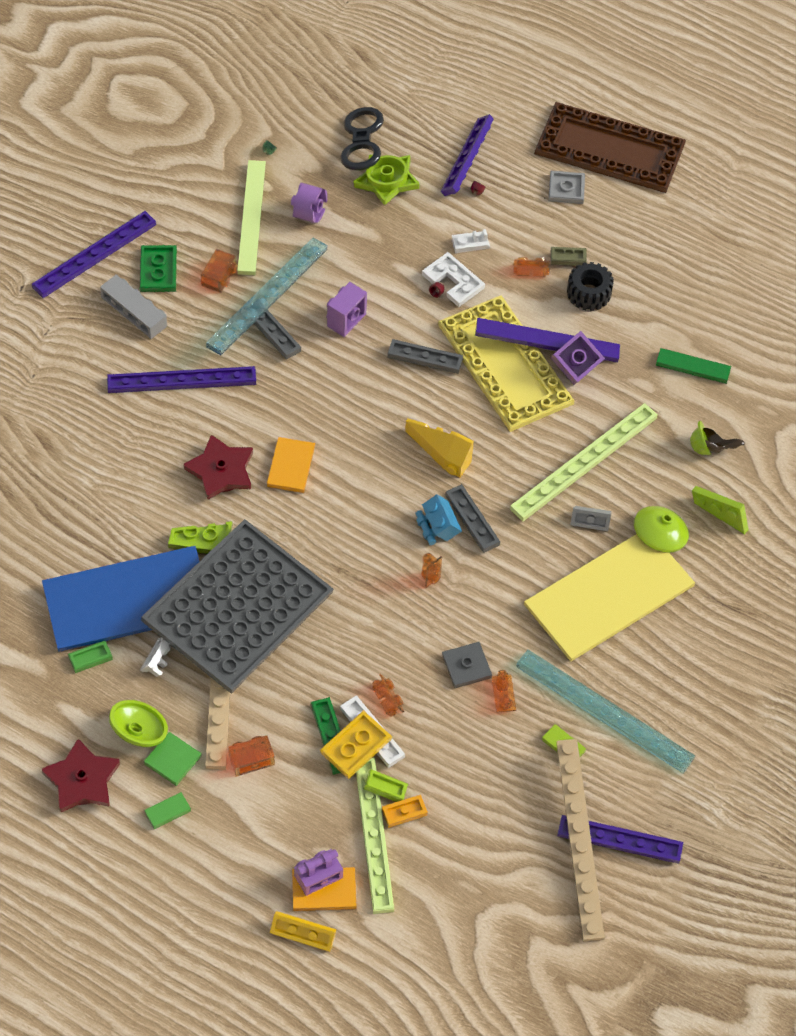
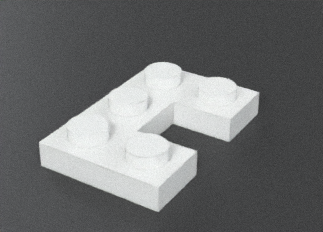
[422,252,485,307]

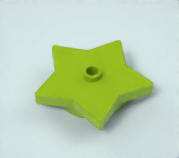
[353,154,420,205]

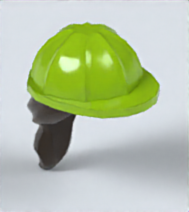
[690,421,745,455]

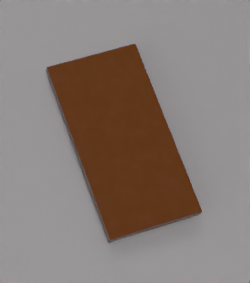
[534,102,686,193]

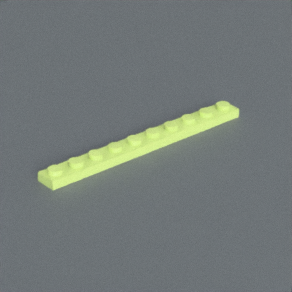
[510,403,658,521]

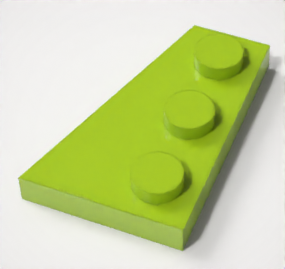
[692,486,749,535]
[168,521,233,554]

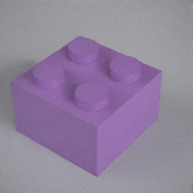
[326,282,367,337]
[550,331,605,385]

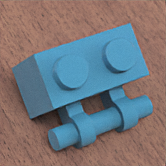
[415,494,462,545]

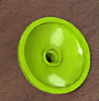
[634,506,689,553]
[109,700,168,747]

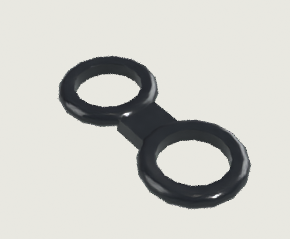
[340,107,384,171]

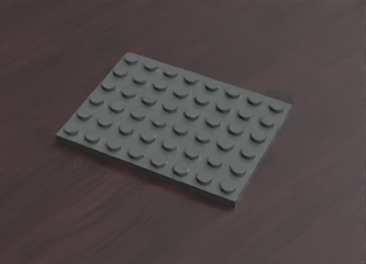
[141,519,334,694]

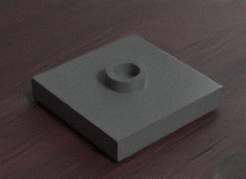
[442,642,492,688]

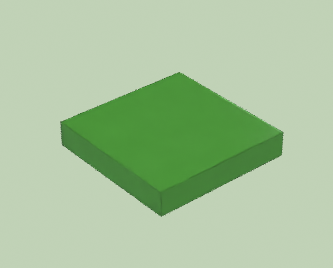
[144,732,202,786]

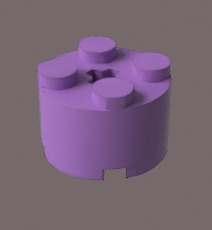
[291,183,327,223]

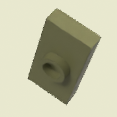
[550,247,587,266]

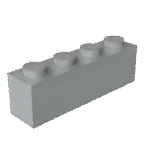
[100,275,167,339]

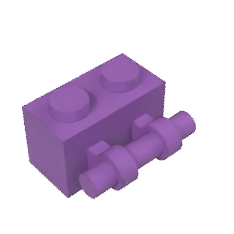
[294,849,343,896]

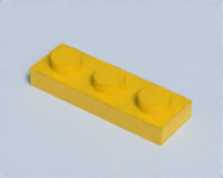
[270,911,336,952]

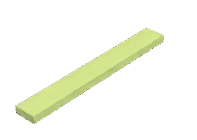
[237,160,266,275]
[356,758,394,914]

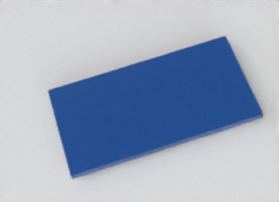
[42,546,200,652]

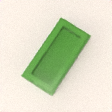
[68,640,113,673]
[144,792,191,829]

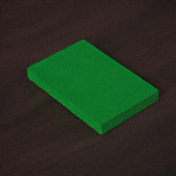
[140,245,177,292]

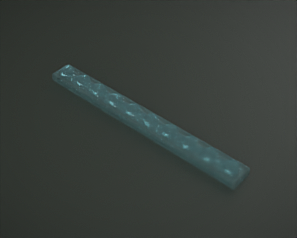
[206,238,328,356]
[516,650,695,774]

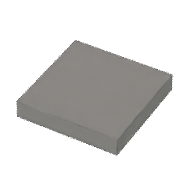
[548,171,585,204]

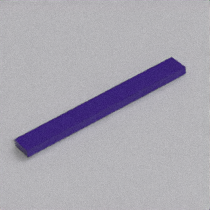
[32,211,156,298]
[475,318,620,362]
[107,366,257,393]

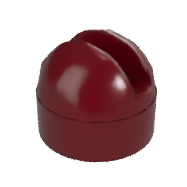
[470,181,486,196]
[429,282,445,298]

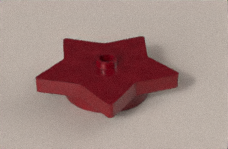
[184,435,253,500]
[42,739,120,812]

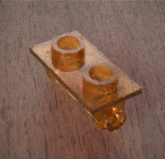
[513,257,550,277]
[421,553,442,588]
[491,670,516,713]
[372,674,405,717]

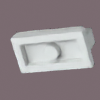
[451,229,490,253]
[140,637,171,677]

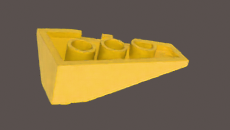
[405,418,474,478]

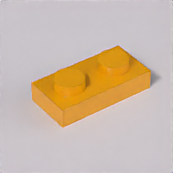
[382,794,428,828]

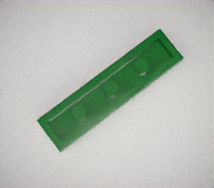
[656,348,732,384]
[310,697,341,775]

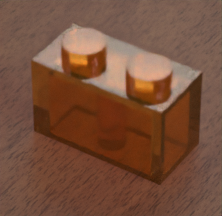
[201,249,238,293]
[228,735,275,777]

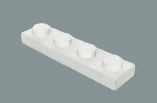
[340,695,405,768]

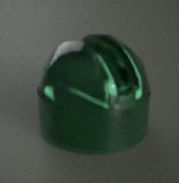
[262,140,277,155]

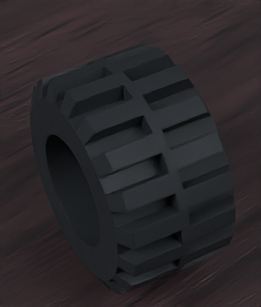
[567,262,614,311]

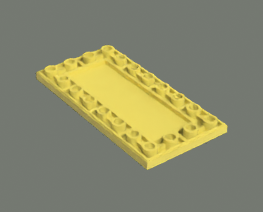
[438,295,574,432]
[524,534,695,661]

